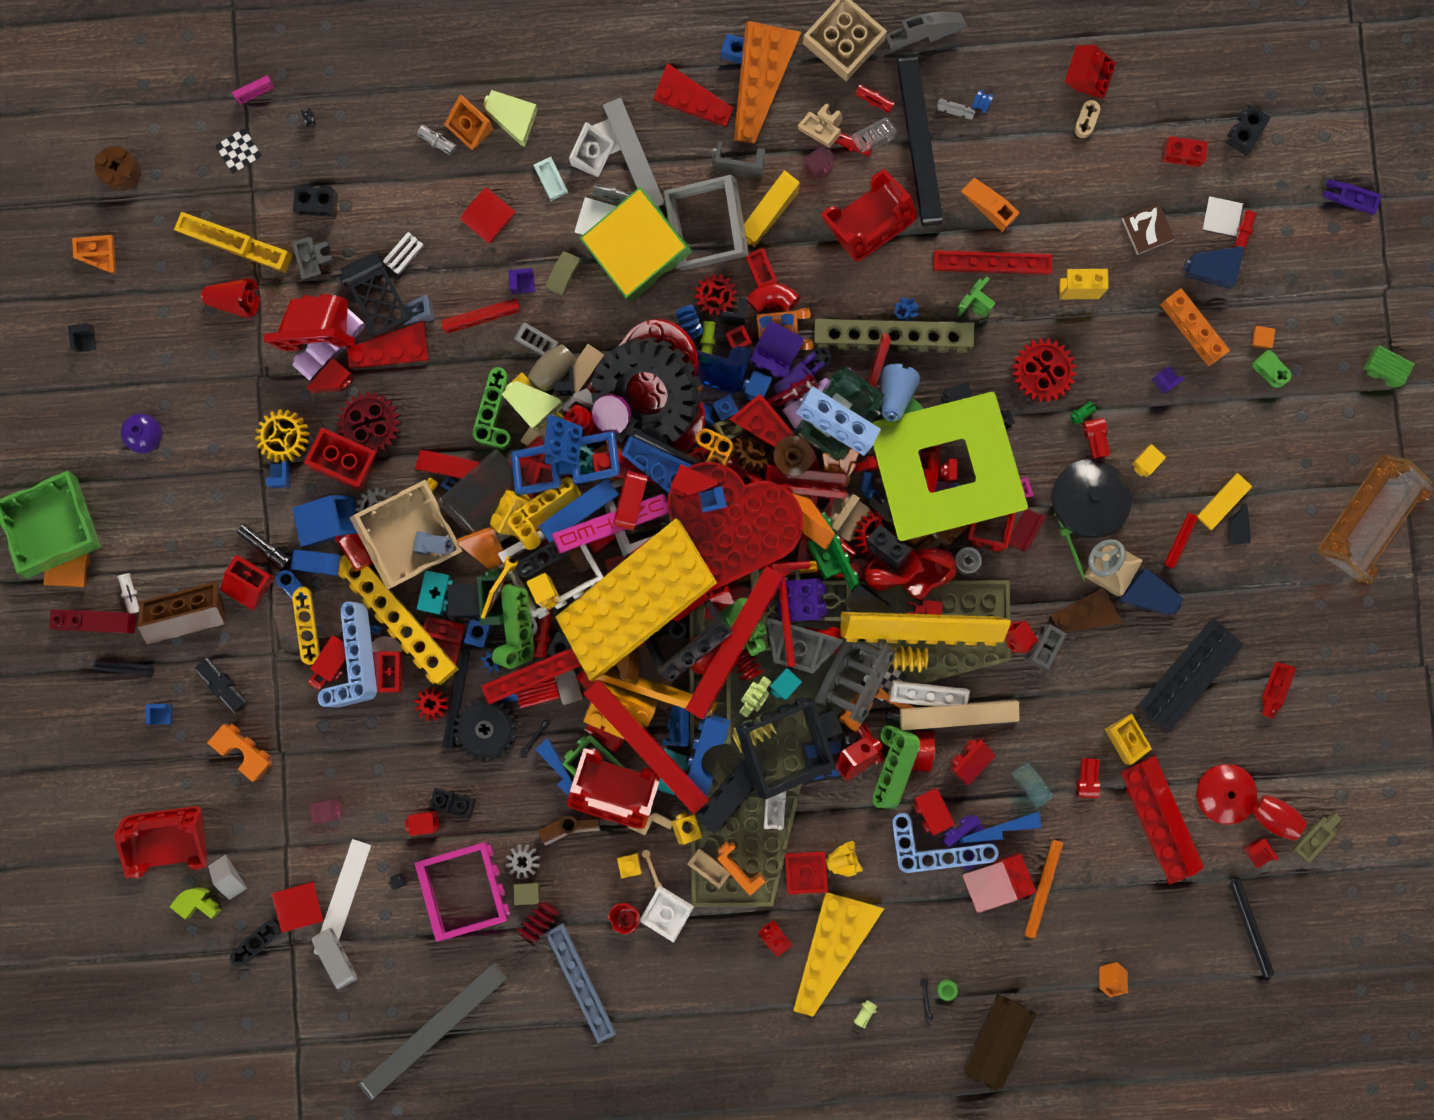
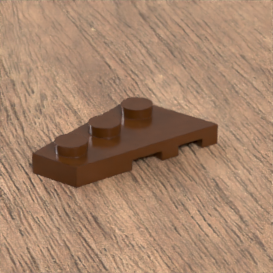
[1050,588,1122,633]

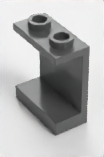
[712,142,765,180]

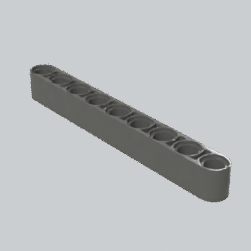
[358,963,507,1100]

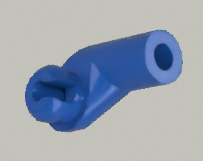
[860,472,879,500]

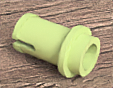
[854,1000,877,1028]

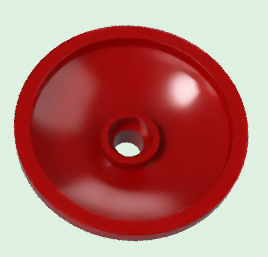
[1196,764,1258,825]

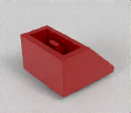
[1065,45,1116,99]
[220,555,275,611]
[373,651,403,692]
[949,739,996,785]

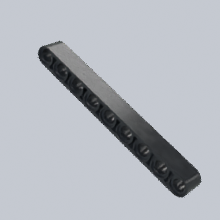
[897,54,943,227]

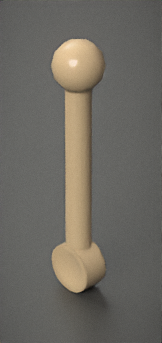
[642,850,662,890]

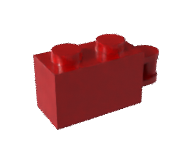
[308,635,346,691]

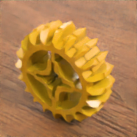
[255,409,310,463]

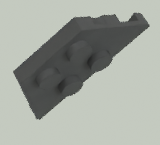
[766,618,843,674]

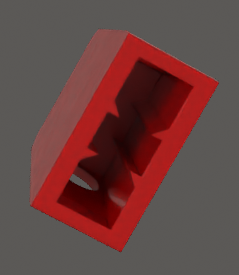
[835,737,883,782]

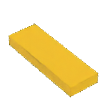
[1197,473,1252,530]

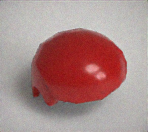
[608,903,640,935]

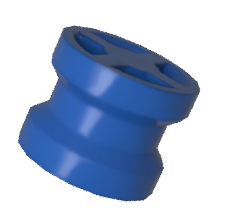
[972,89,994,114]

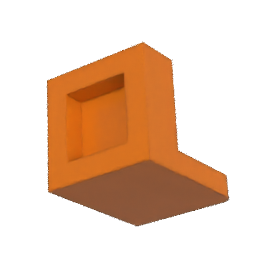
[1099,962,1128,998]

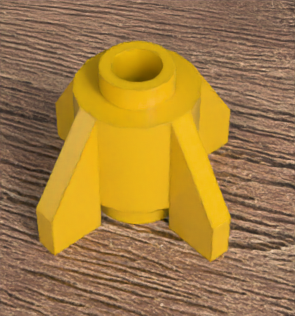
[826,841,863,877]

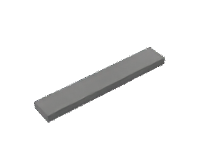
[603,98,664,208]

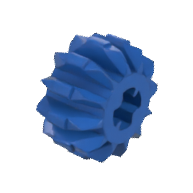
[675,305,703,339]

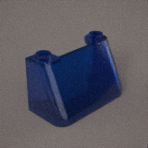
[685,331,752,393]

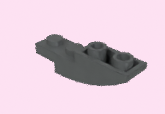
[886,12,967,51]

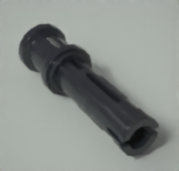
[237,523,292,572]

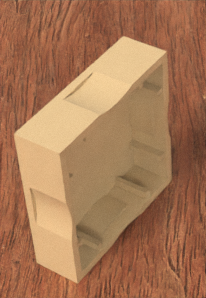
[350,480,462,589]

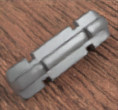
[937,99,975,120]

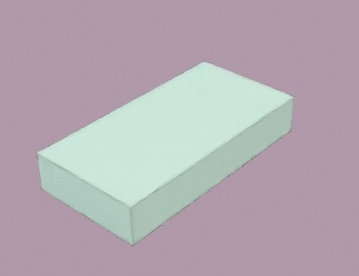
[533,157,568,201]

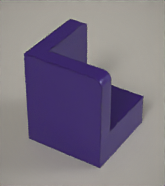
[508,268,535,294]
[1152,366,1184,394]

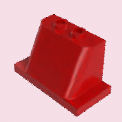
[264,294,355,352]

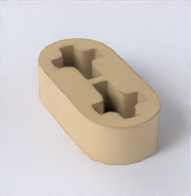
[1074,100,1100,138]

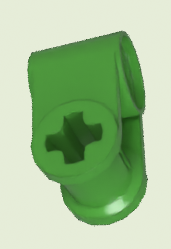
[1252,350,1291,388]

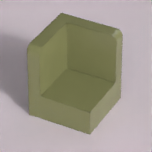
[514,883,540,906]

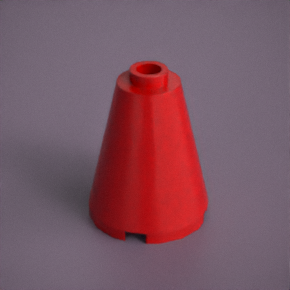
[201,278,260,318]

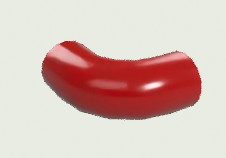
[746,283,801,313]

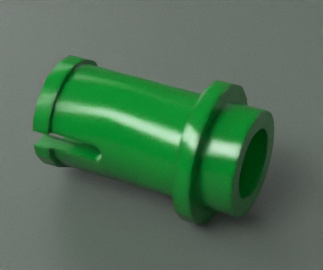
[1070,401,1097,425]

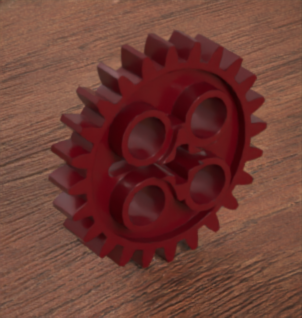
[336,391,402,455]

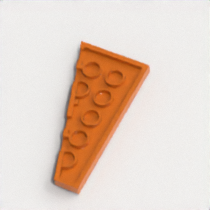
[734,21,801,144]

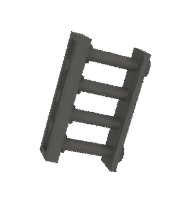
[815,638,896,724]

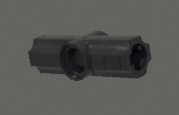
[195,657,248,713]

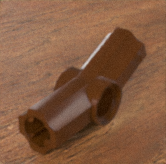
[915,524,970,553]
[538,814,600,846]

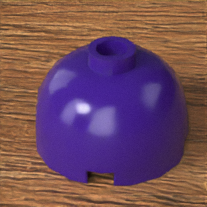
[120,413,163,454]

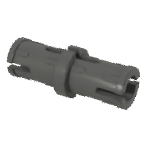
[592,183,632,202]

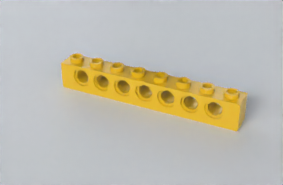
[338,555,459,685]

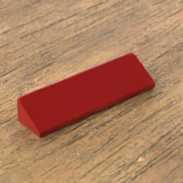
[441,298,521,334]

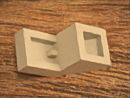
[627,812,672,835]

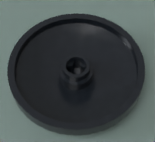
[1051,459,1132,538]

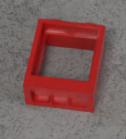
[966,513,1016,552]

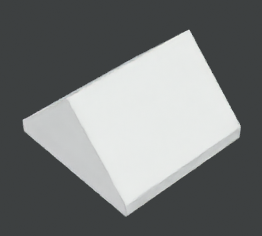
[569,122,615,177]

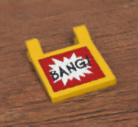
[481,556,518,619]

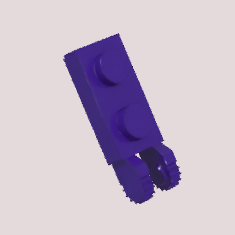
[1322,180,1382,215]
[773,352,825,399]

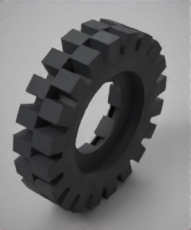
[591,337,702,445]

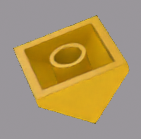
[1105,714,1152,765]

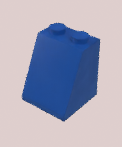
[292,495,358,547]

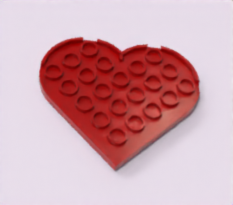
[587,319,705,452]
[668,462,804,594]

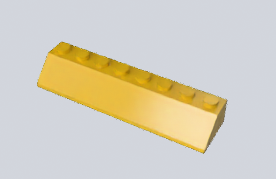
[840,612,1011,646]

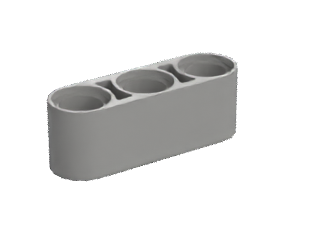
[312,928,357,990]

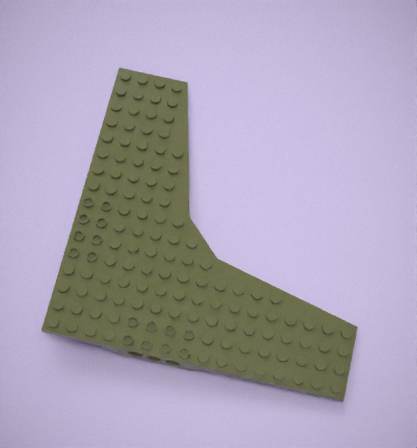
[690,580,1011,907]

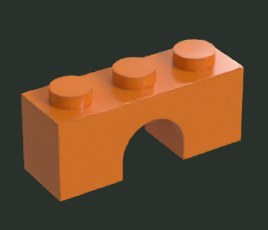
[207,724,273,782]

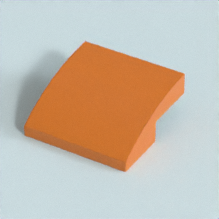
[44,553,90,587]

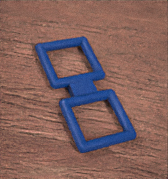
[511,431,620,496]

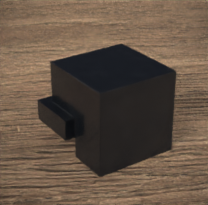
[446,583,480,620]

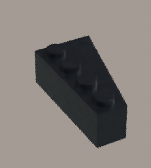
[695,757,767,834]

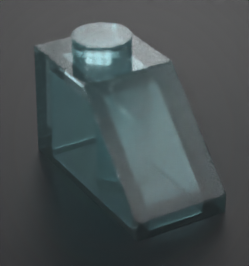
[1011,762,1054,808]

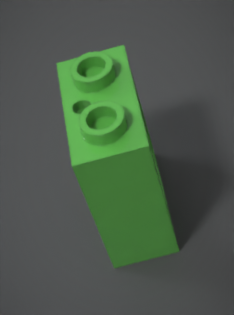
[562,735,626,776]

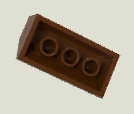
[138,581,225,644]

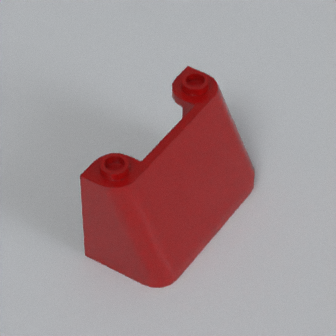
[821,169,917,262]
[567,748,660,829]
[114,806,208,878]

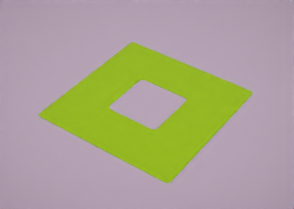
[871,392,1028,541]

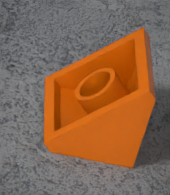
[444,95,493,150]

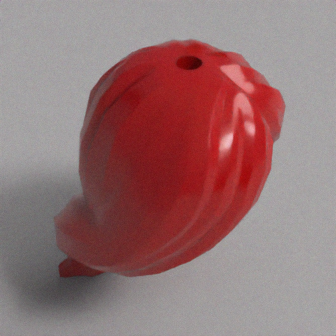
[864,543,924,591]
[902,548,957,600]

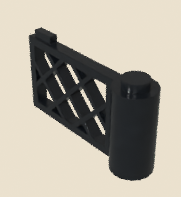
[339,251,411,338]

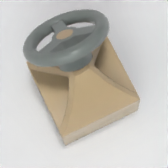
[1084,539,1143,597]

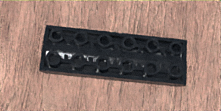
[1135,617,1243,734]

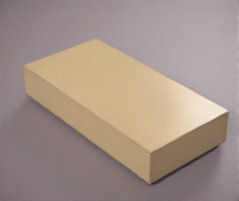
[687,847,730,889]

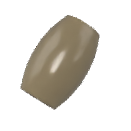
[528,344,577,392]

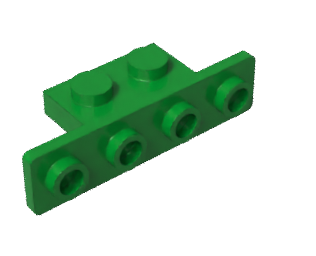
[807,512,859,590]

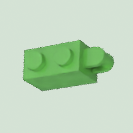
[722,598,767,656]

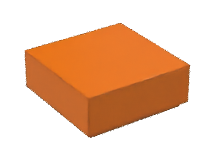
[1251,326,1275,349]

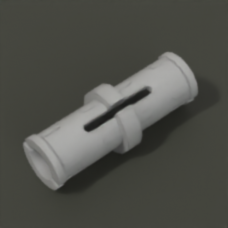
[417,125,457,156]

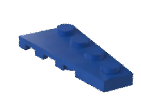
[621,436,692,493]

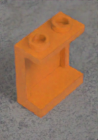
[717,841,765,896]

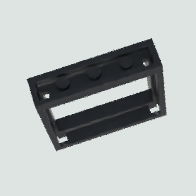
[645,593,733,683]
[736,697,836,799]

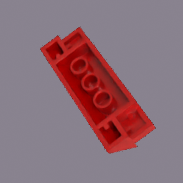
[1119,755,1204,884]

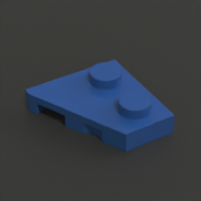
[663,705,690,746]

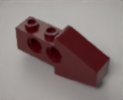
[49,609,136,634]

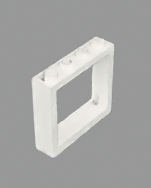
[498,531,604,619]

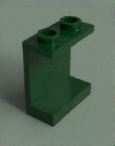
[477,568,509,625]

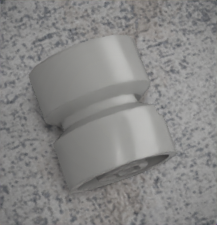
[954,547,982,575]

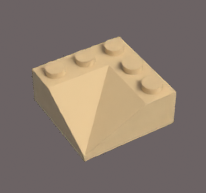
[803,0,887,82]

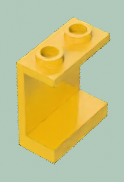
[1059,269,1108,299]

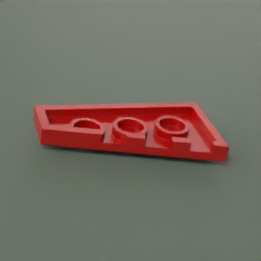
[347,321,429,369]

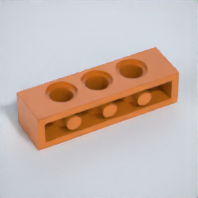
[1160,288,1230,367]

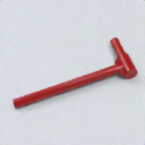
[768,561,810,667]

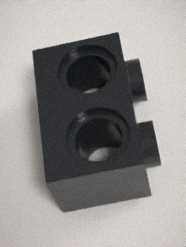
[1226,105,1271,155]
[293,184,338,217]
[866,525,912,572]

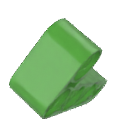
[473,367,512,450]
[492,584,534,669]
[873,725,920,809]

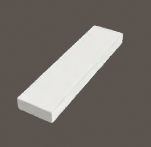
[889,680,970,706]

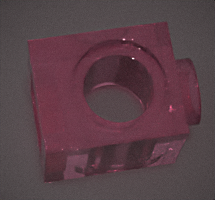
[309,799,342,824]

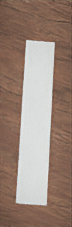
[313,839,371,955]

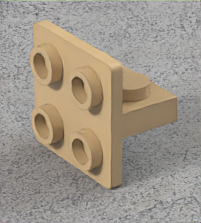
[824,493,871,542]

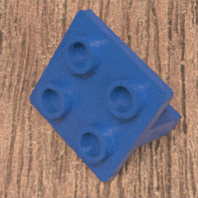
[544,415,582,465]

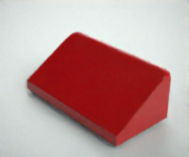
[709,584,734,604]

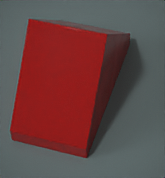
[911,730,935,772]

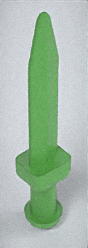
[1054,512,1085,581]

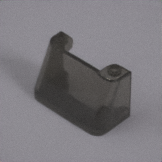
[437,449,530,535]

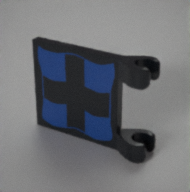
[801,734,861,783]

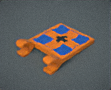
[757,308,814,350]

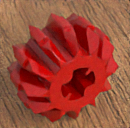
[414,688,449,721]

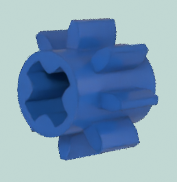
[894,297,919,321]
[480,649,501,674]

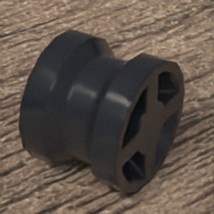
[811,348,831,370]

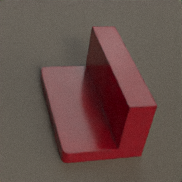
[1009,508,1046,552]

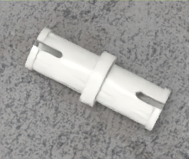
[117,573,139,614]

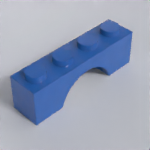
[687,715,731,796]

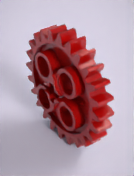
[1011,338,1077,403]

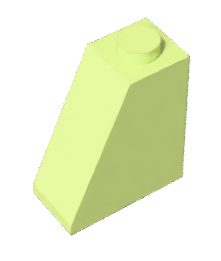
[484,90,538,147]
[502,381,565,432]

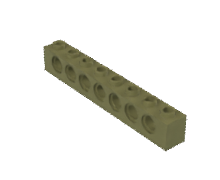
[814,319,974,353]

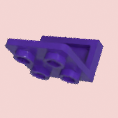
[750,321,803,378]
[777,579,827,622]
[941,814,997,870]

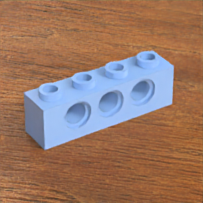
[796,386,881,456]

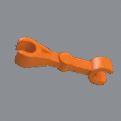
[874,686,915,709]

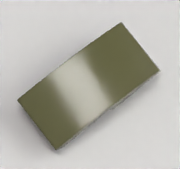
[545,251,581,296]

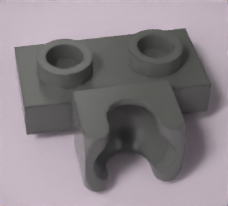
[292,237,334,281]

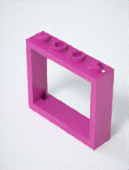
[414,841,510,942]

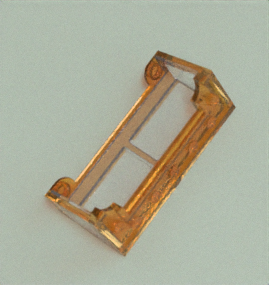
[1316,454,1434,585]

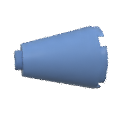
[880,364,920,421]

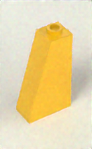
[744,170,800,247]

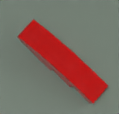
[746,248,787,313]
[919,444,941,493]

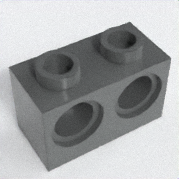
[1024,624,1067,669]

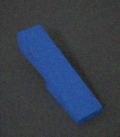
[535,738,586,814]
[958,812,1041,843]

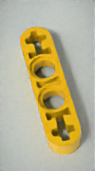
[292,587,320,665]

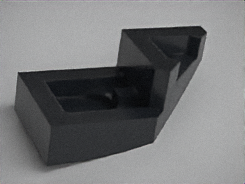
[1228,504,1250,545]

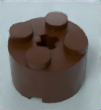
[95,146,141,191]

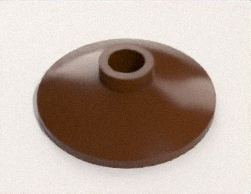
[773,436,813,476]

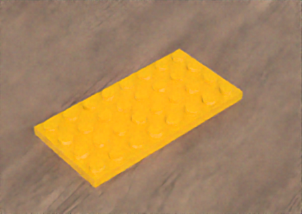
[556,519,717,682]

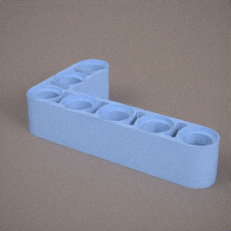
[318,602,377,707]
[893,813,998,873]

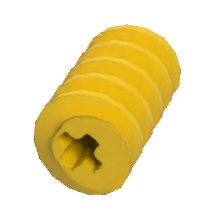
[887,645,928,673]

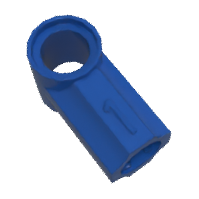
[276,571,313,608]

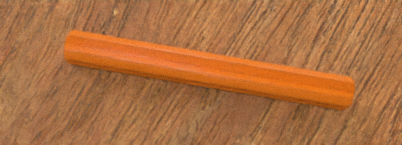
[1024,840,1063,939]

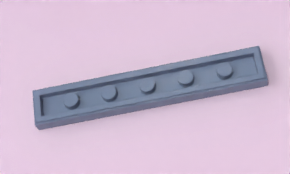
[545,923,616,1043]

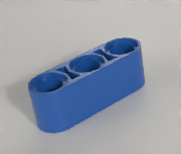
[290,550,341,576]

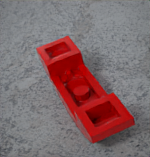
[415,450,497,487]

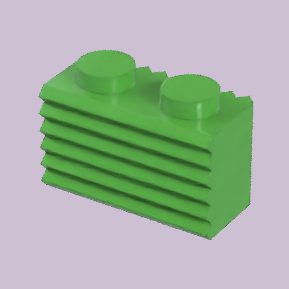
[1363,345,1415,388]

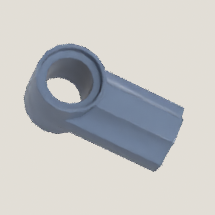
[412,531,454,555]

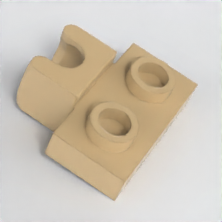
[798,104,842,148]

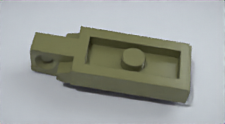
[1292,812,1342,864]

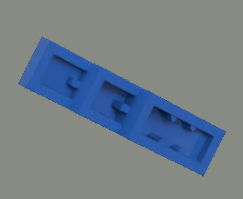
[538,478,619,543]

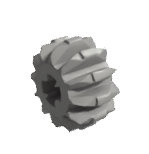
[506,844,540,879]

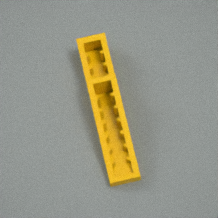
[174,212,293,274]

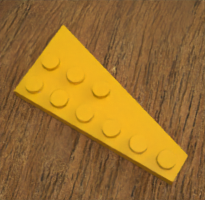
[793,892,884,1016]

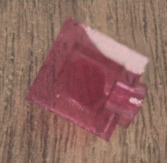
[803,145,835,180]

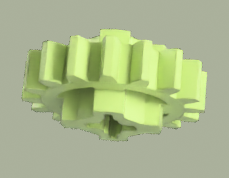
[739,676,772,717]

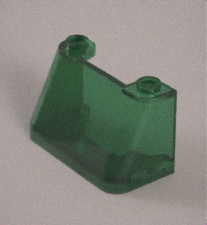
[794,367,885,461]

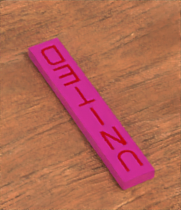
[552,494,669,554]

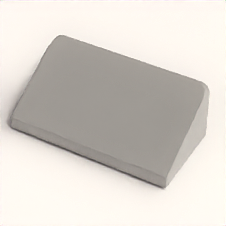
[555,669,583,705]

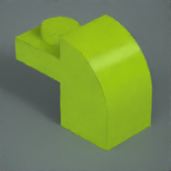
[170,887,221,919]

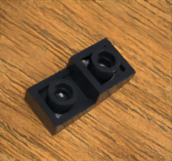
[429,788,477,819]

